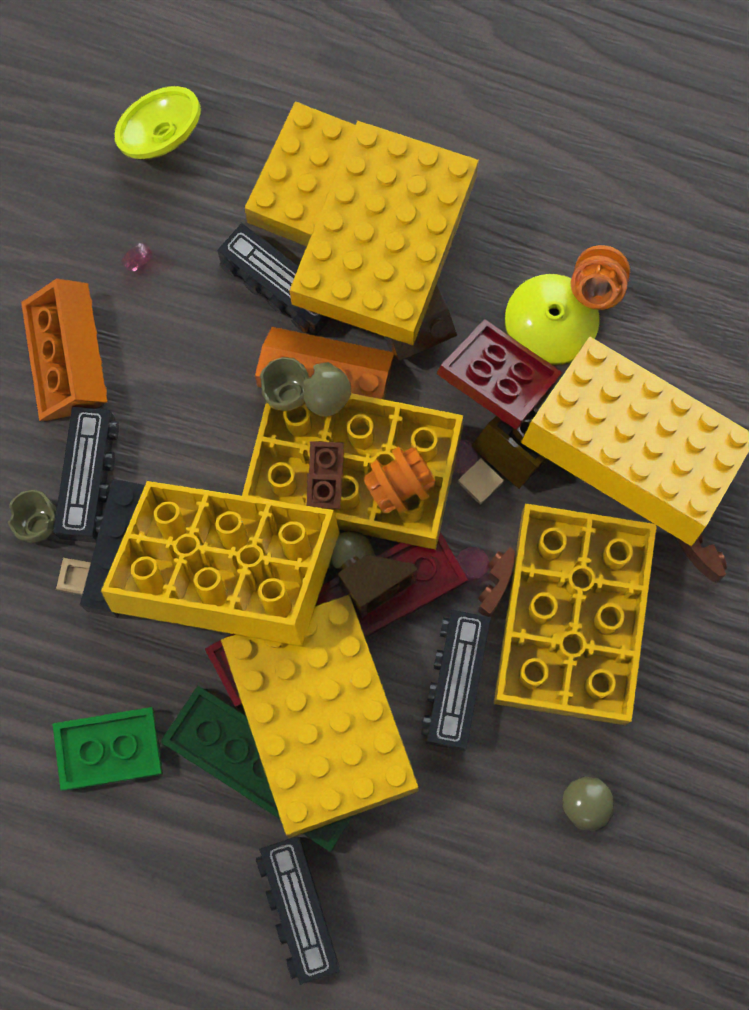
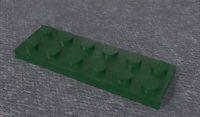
[161,685,353,852]

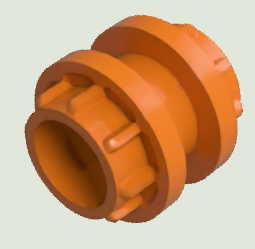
[571,245,630,310]
[364,446,436,514]

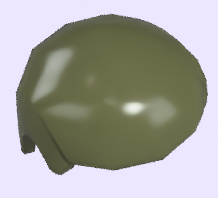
[260,357,309,411]
[303,362,351,416]
[8,489,57,543]
[328,531,375,569]
[562,776,614,831]

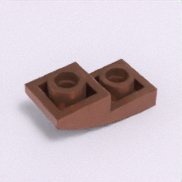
[307,441,344,509]
[676,534,727,583]
[478,547,515,617]

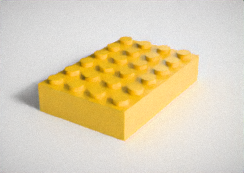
[245,101,355,247]
[289,120,479,345]
[521,337,749,546]
[242,393,463,550]
[101,481,340,646]
[494,503,657,725]
[221,595,418,838]

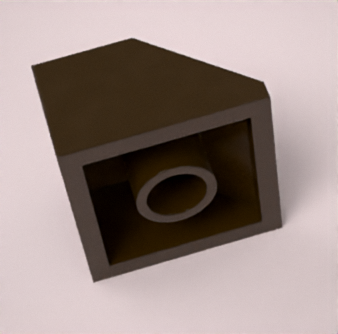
[385,285,457,361]
[471,407,548,489]
[338,555,418,618]

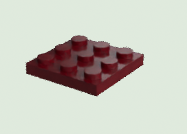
[436,319,563,429]

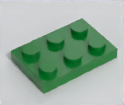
[52,707,163,791]

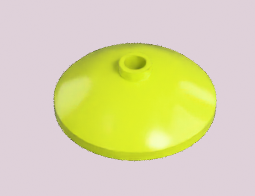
[114,86,201,159]
[505,274,600,365]

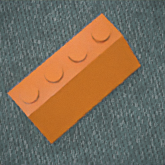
[21,278,107,421]
[255,327,394,400]

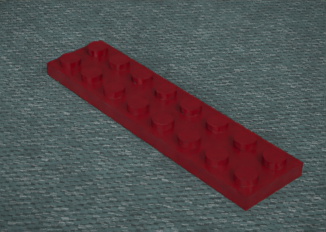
[205,532,468,708]

